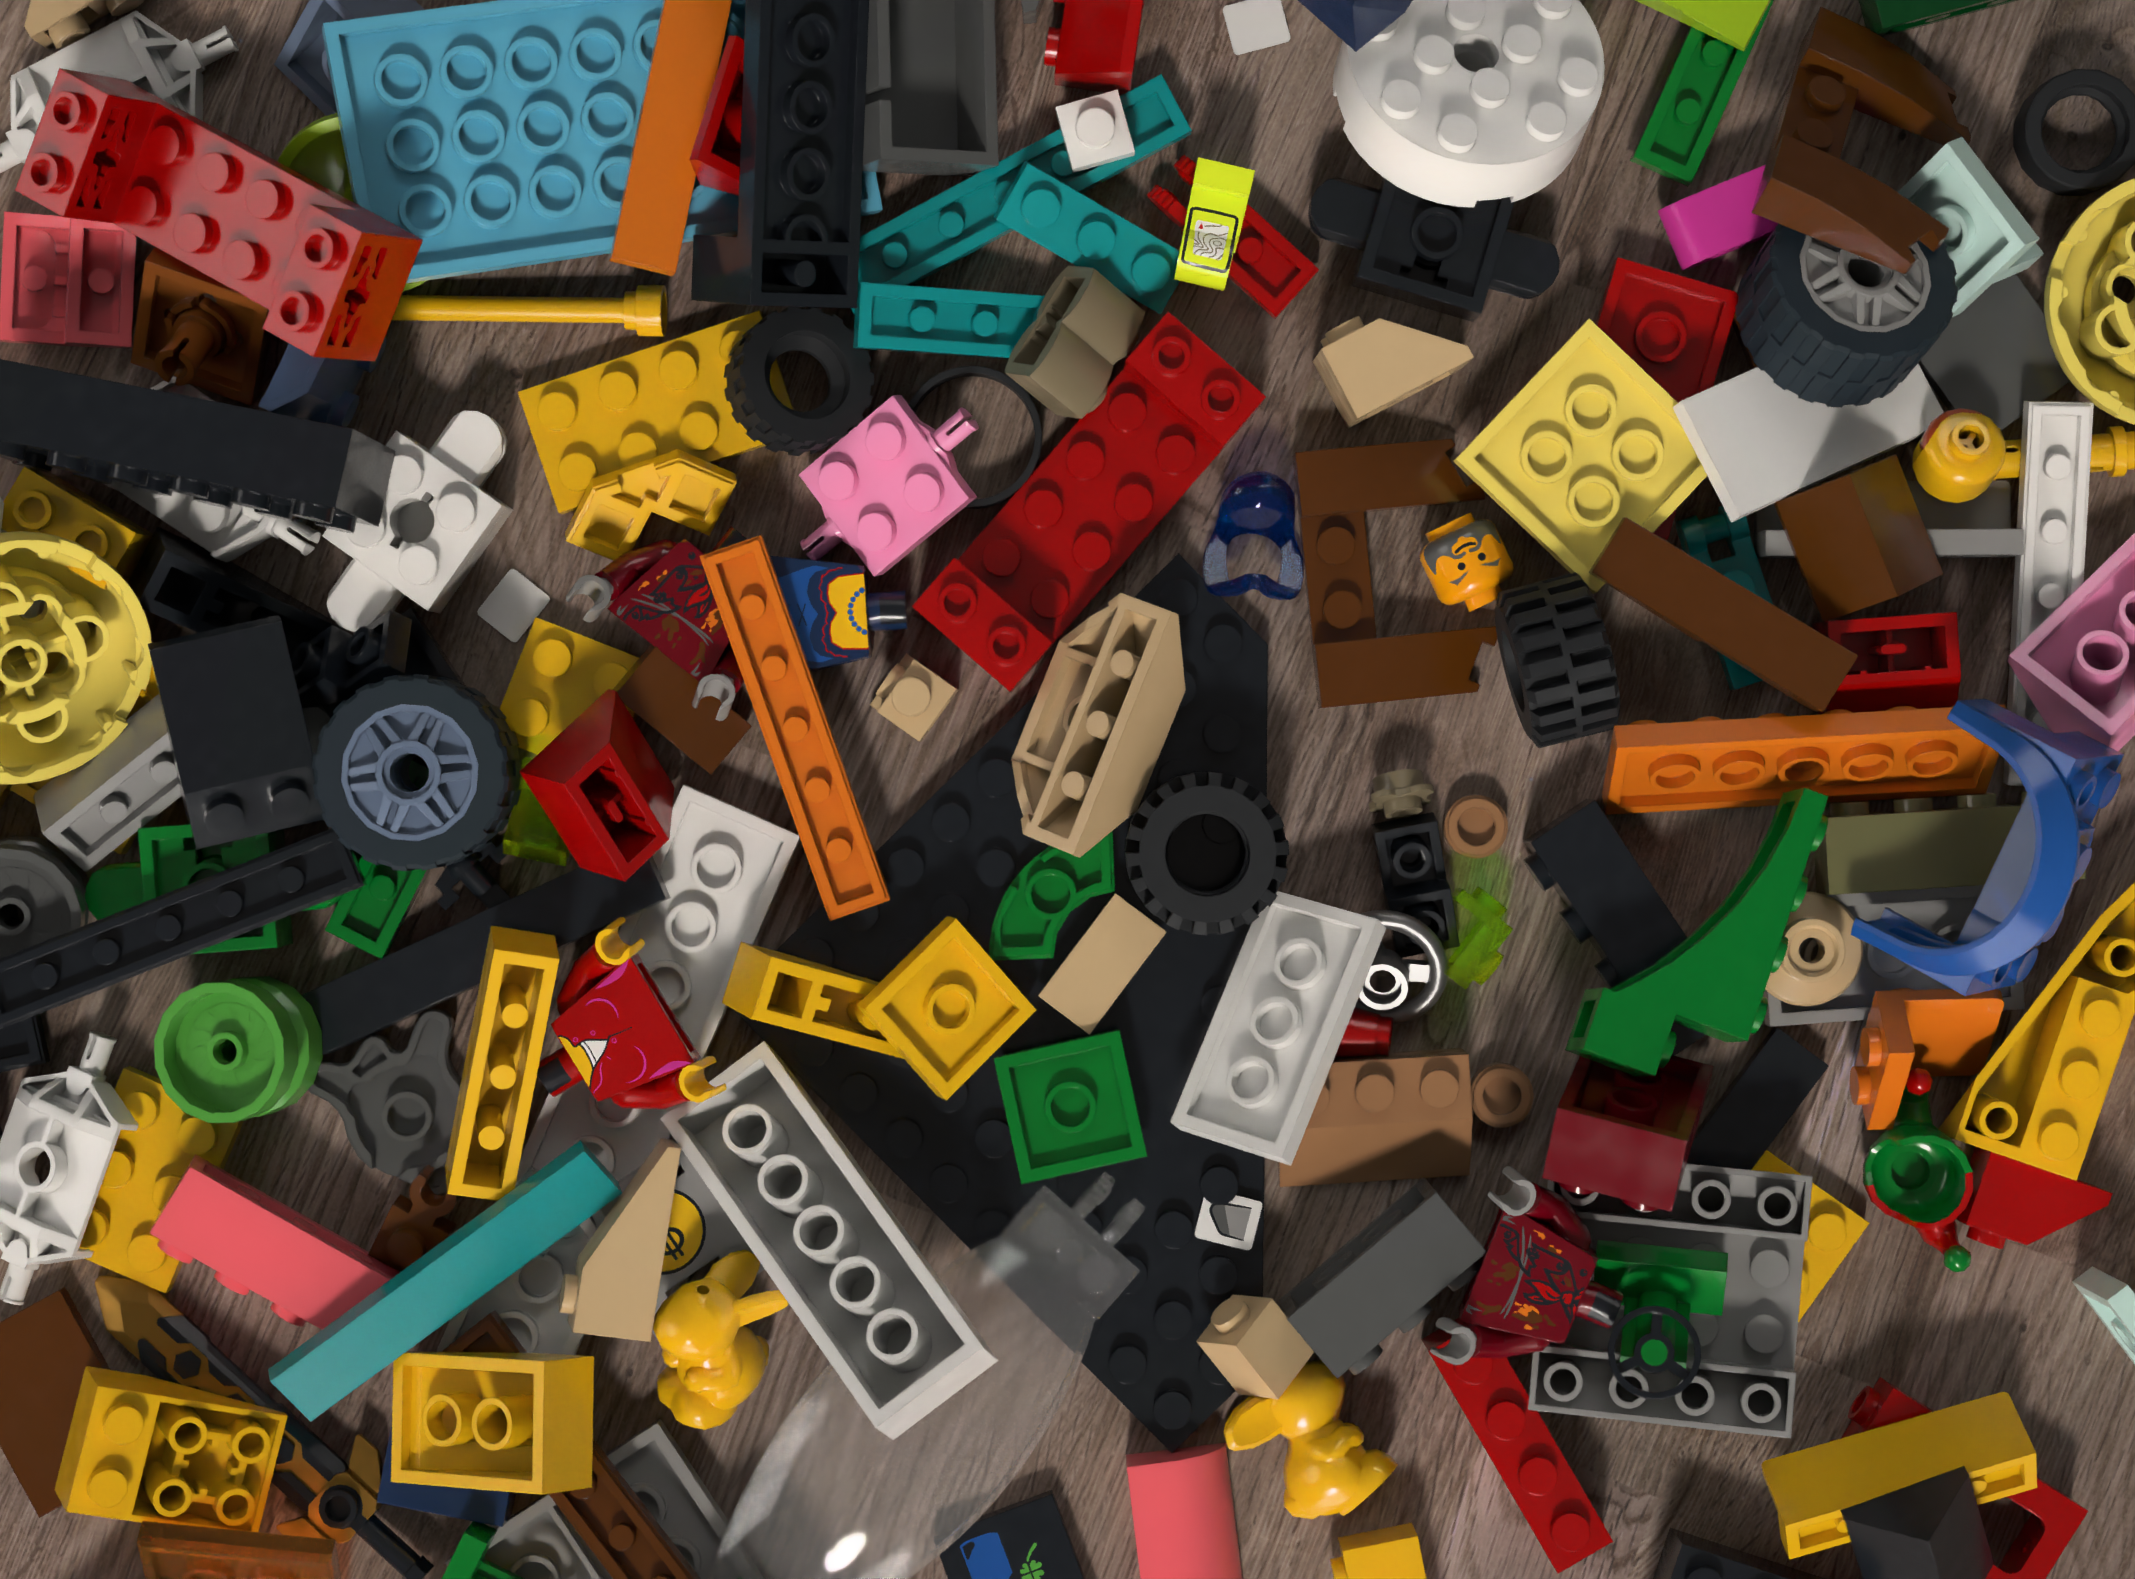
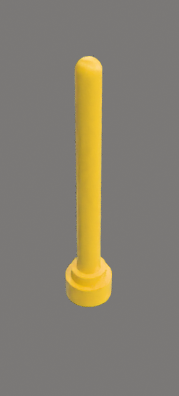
[392,285,668,337]

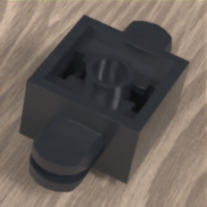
[1308,177,1560,322]

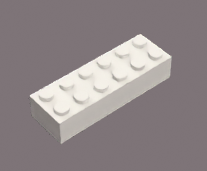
[660,1041,999,1440]

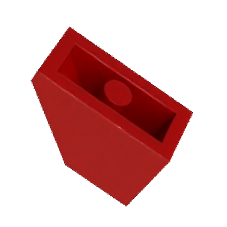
[1956,1146,2113,1250]

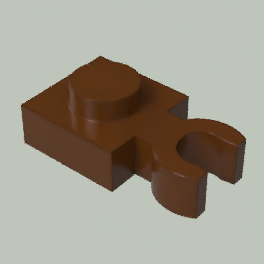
[368,1165,462,1272]

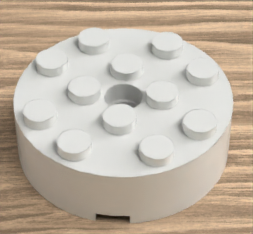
[1333,0,1605,208]

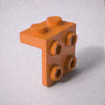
[1850,988,2004,1130]

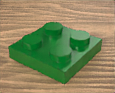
[993,1029,1147,1185]

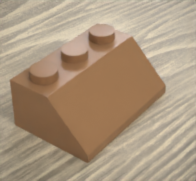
[1278,1048,1473,1187]

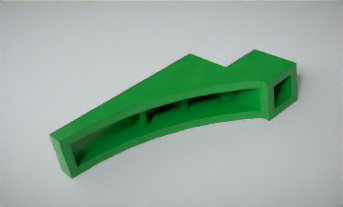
[1565,788,1829,1077]

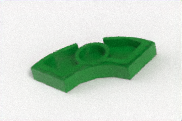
[989,831,1115,961]

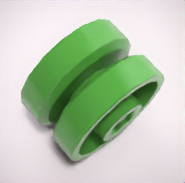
[154,976,323,1123]

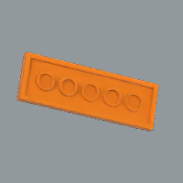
[1602,704,2005,815]

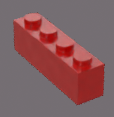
[1421,1317,1613,1573]

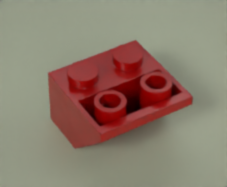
[1812,612,1961,715]
[519,689,675,882]

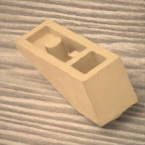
[559,1138,681,1342]

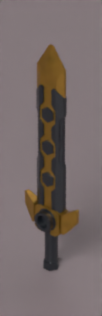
[95,1275,434,1579]

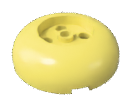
[2044,178,2135,425]
[0,531,152,785]

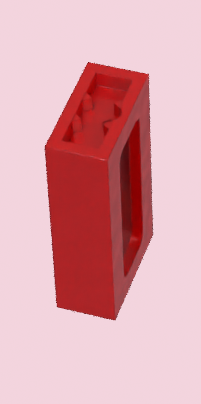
[1831,1377,2088,1579]

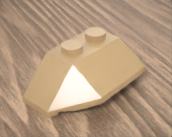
[1011,593,1186,858]

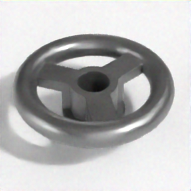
[1355,910,1448,1025]

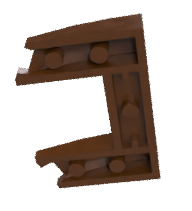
[1752,7,1971,274]
[1292,439,1498,709]

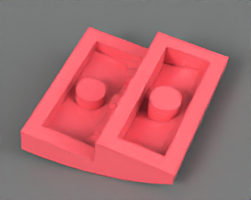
[0,211,136,348]

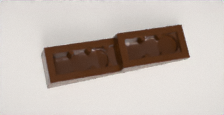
[1589,517,1858,711]

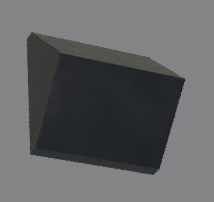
[1840,1466,1994,1579]

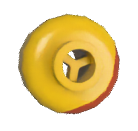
[1913,408,2006,503]

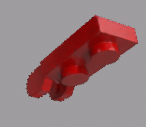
[1147,155,1319,319]

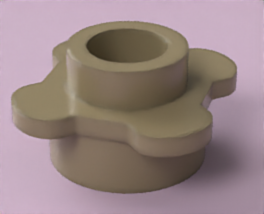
[1368,769,1434,819]

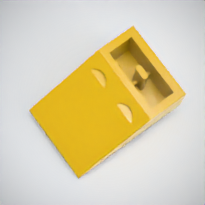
[54,1366,288,1539]

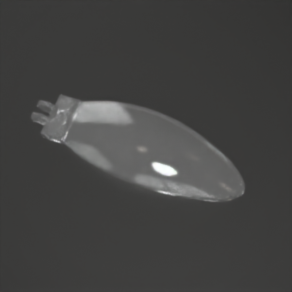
[708,1172,1145,1579]

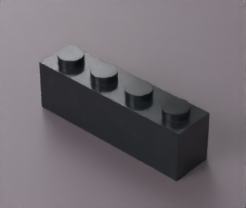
[1523,799,1706,1056]

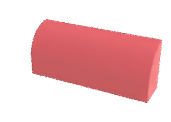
[1126,1442,1243,1579]

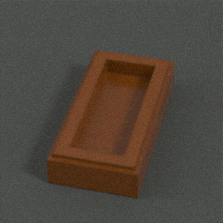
[613,644,752,775]

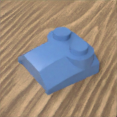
[259,338,387,427]

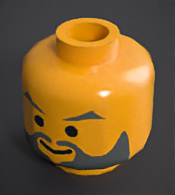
[1420,512,1514,612]

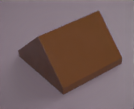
[1773,454,1943,623]

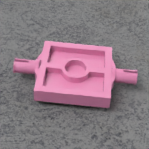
[799,395,979,576]

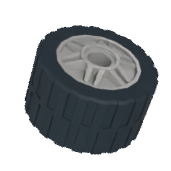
[1735,223,1958,408]

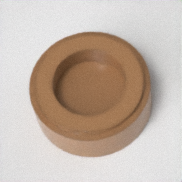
[1442,794,1508,858]
[1471,1062,1534,1128]

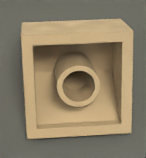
[1313,316,1474,429]

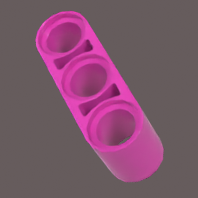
[1658,165,1778,271]

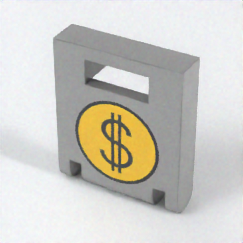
[579,1143,765,1342]

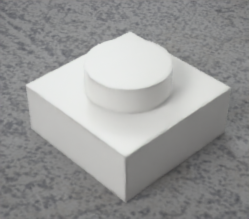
[1055,89,1135,173]

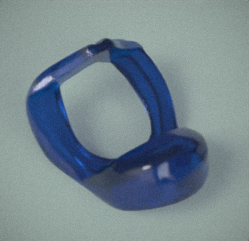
[1202,471,1304,600]

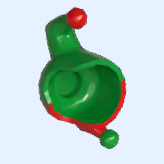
[1863,1067,1973,1272]

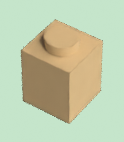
[1196,1294,1314,1399]

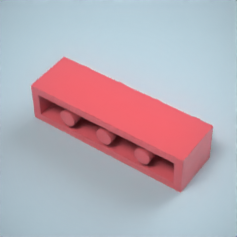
[150,1154,400,1330]

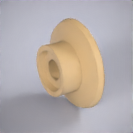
[1765,891,1863,1006]

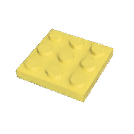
[1453,318,1707,594]

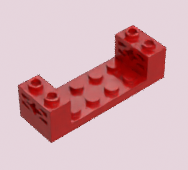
[15,68,423,362]
[912,311,1266,693]

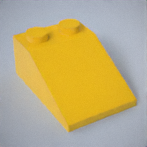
[391,1351,594,1495]

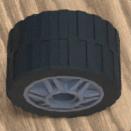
[312,674,523,871]

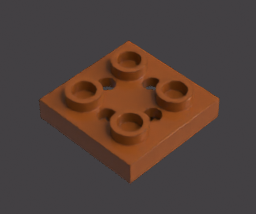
[131,247,271,406]

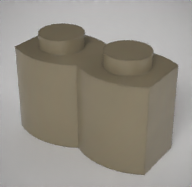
[1005,265,1145,419]

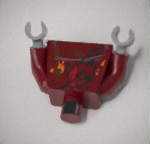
[566,526,747,721]
[1430,1166,1623,1365]

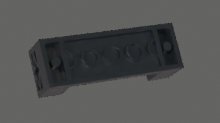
[691,0,869,308]

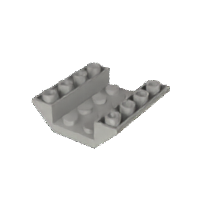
[1528,1164,1813,1439]

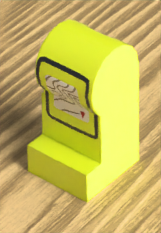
[1174,157,1255,291]

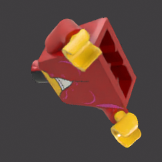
[537,917,727,1109]

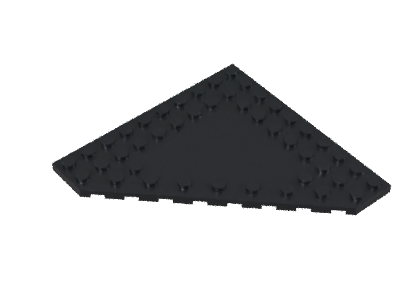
[734,553,1268,1453]

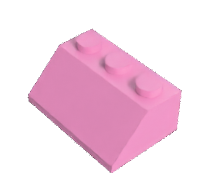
[2007,533,2135,751]

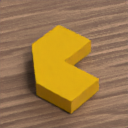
[565,449,737,561]

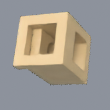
[870,653,958,742]

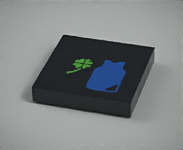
[933,1490,1085,1579]

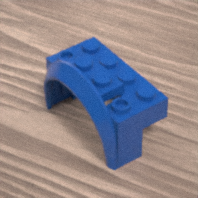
[1851,699,2124,996]

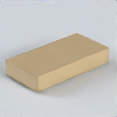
[1038,893,1167,1035]

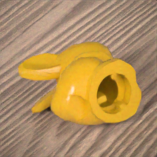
[653,1250,789,1430]
[1223,1360,1398,1520]

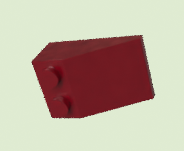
[1542,1056,1714,1212]

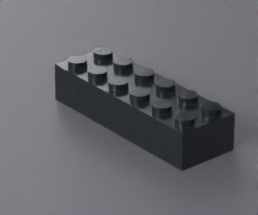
[0,359,396,533]

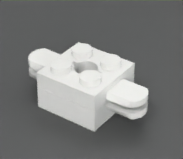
[322,410,513,632]

